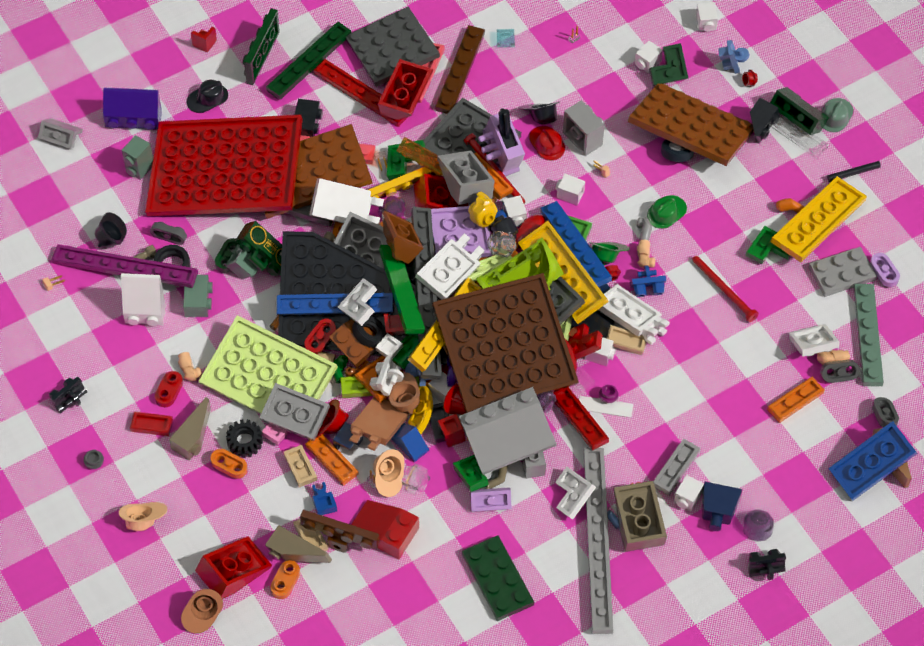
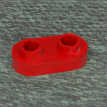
[305,319,336,354]
[155,371,183,408]

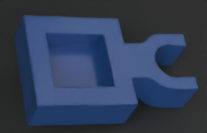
[312,482,337,515]

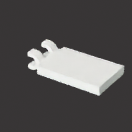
[310,178,384,225]
[415,233,485,300]
[598,284,670,345]

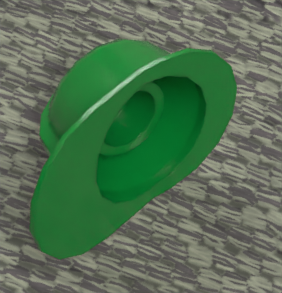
[647,195,687,229]
[589,242,630,265]

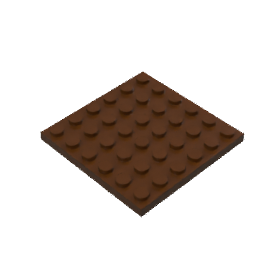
[432,273,579,413]

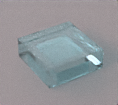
[496,29,515,47]

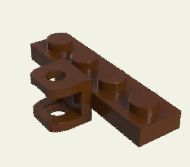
[300,509,380,553]

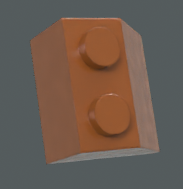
[382,210,424,264]
[329,319,376,368]

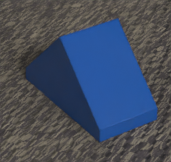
[391,423,429,462]

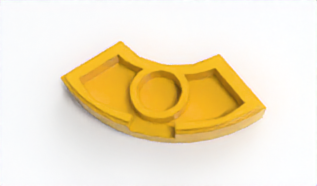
[408,385,433,434]

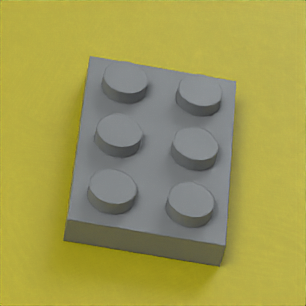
[809,247,877,297]
[259,383,330,441]

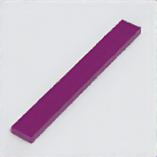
[52,244,198,288]

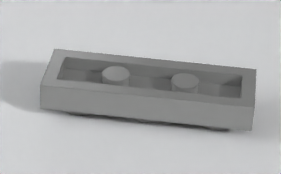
[653,438,700,495]

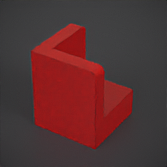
[191,27,217,53]
[384,313,405,336]
[438,414,466,448]

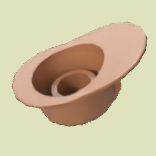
[388,372,420,414]
[181,589,223,633]

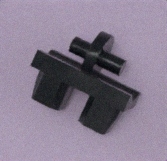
[49,376,87,414]
[748,549,786,580]

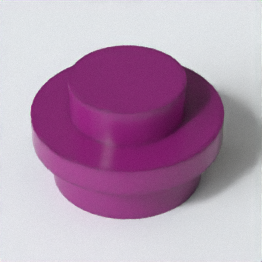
[599,385,619,403]

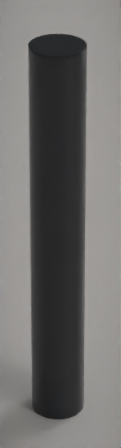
[827,161,881,182]

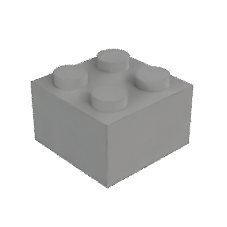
[563,100,605,156]

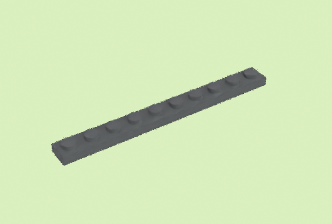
[411,207,442,380]

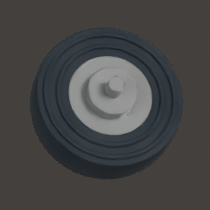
[661,139,694,162]

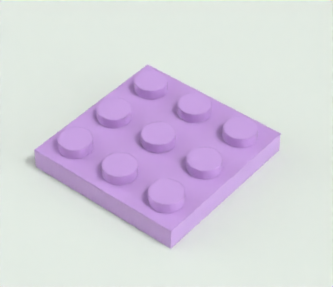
[431,206,493,257]

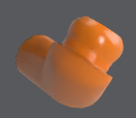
[776,198,804,213]

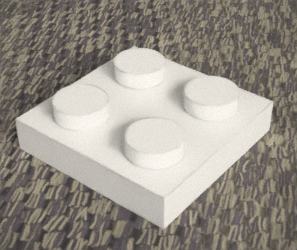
[789,324,840,356]

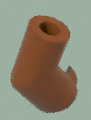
[345,360,371,377]

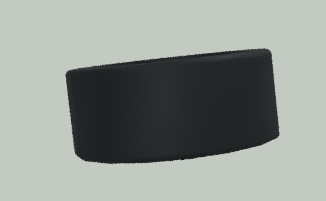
[154,245,191,267]

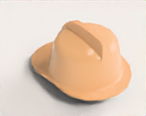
[373,449,404,497]
[119,502,168,531]

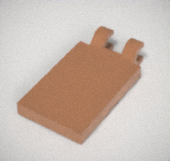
[349,397,410,451]

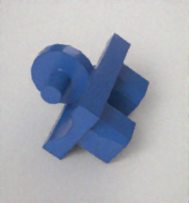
[630,265,667,297]

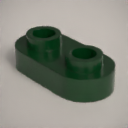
[215,238,238,273]

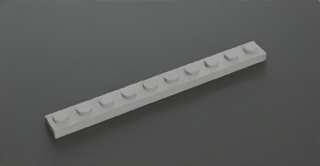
[584,448,613,634]

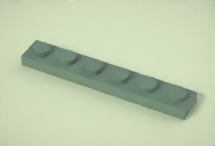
[854,284,884,386]

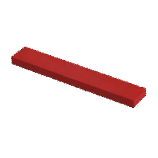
[314,59,408,127]

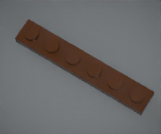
[435,25,485,114]

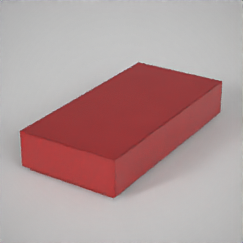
[130,411,173,436]

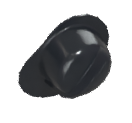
[187,79,228,113]
[518,101,560,124]
[94,212,127,248]

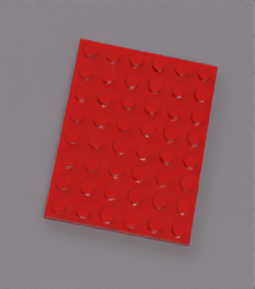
[145,115,303,216]

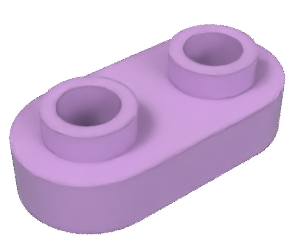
[870,253,900,287]

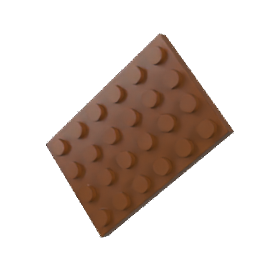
[628,84,754,166]
[264,124,373,219]

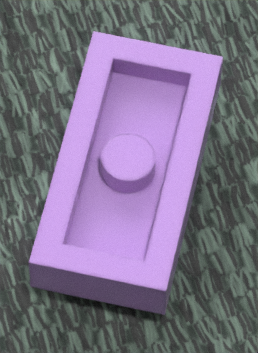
[470,487,512,512]

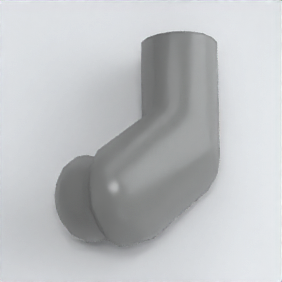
[637,217,652,241]

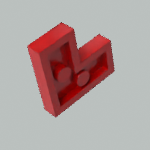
[568,323,603,360]

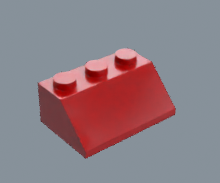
[378,59,433,120]

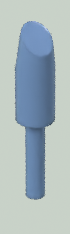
[607,510,620,530]

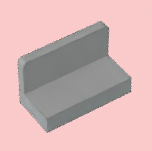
[38,118,83,149]

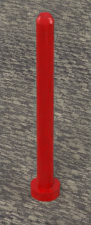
[463,133,525,204]
[692,256,759,322]

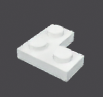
[338,278,377,326]
[555,467,596,520]

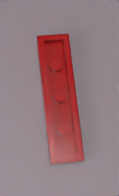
[551,387,609,451]

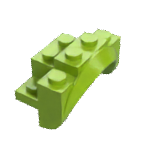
[476,238,564,290]

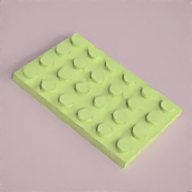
[199,315,338,414]

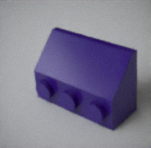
[103,88,162,130]

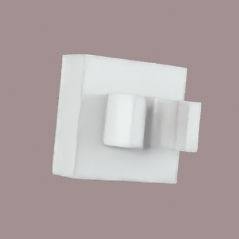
[375,333,403,359]

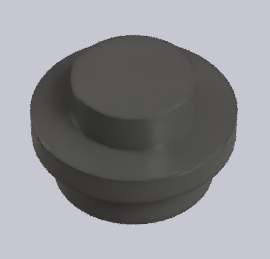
[84,450,104,469]

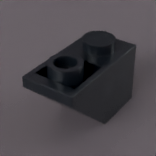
[750,98,780,144]

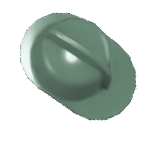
[821,98,854,132]

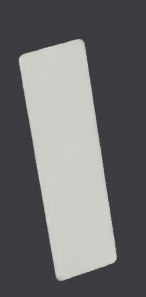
[579,396,634,417]

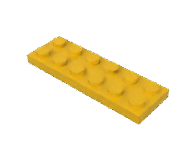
[771,176,867,262]
[518,221,609,324]

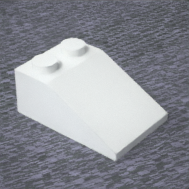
[121,273,166,326]

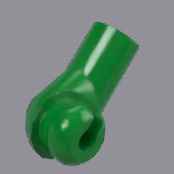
[333,355,348,384]

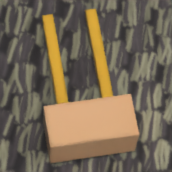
[593,160,610,178]
[42,275,65,291]

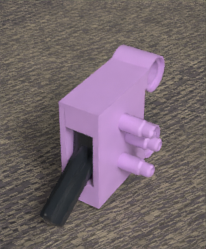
[478,108,525,176]

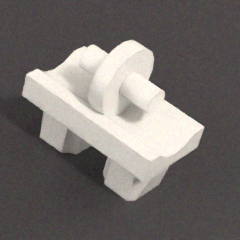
[370,356,404,396]

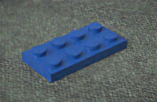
[828,421,918,501]

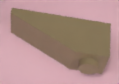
[169,397,211,461]
[265,525,332,563]

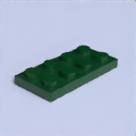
[242,8,280,85]
[462,535,534,621]

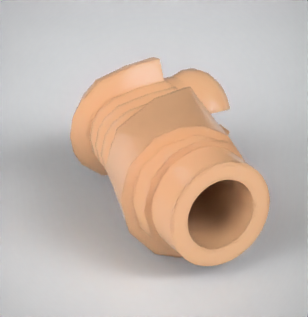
[637,240,656,269]
[817,350,850,365]
[178,352,202,381]

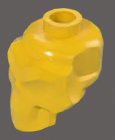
[468,191,498,228]

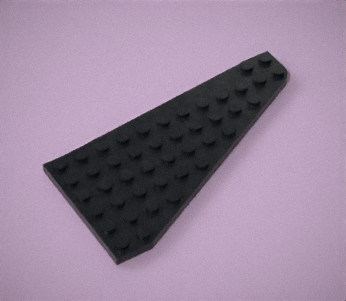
[278,231,448,364]

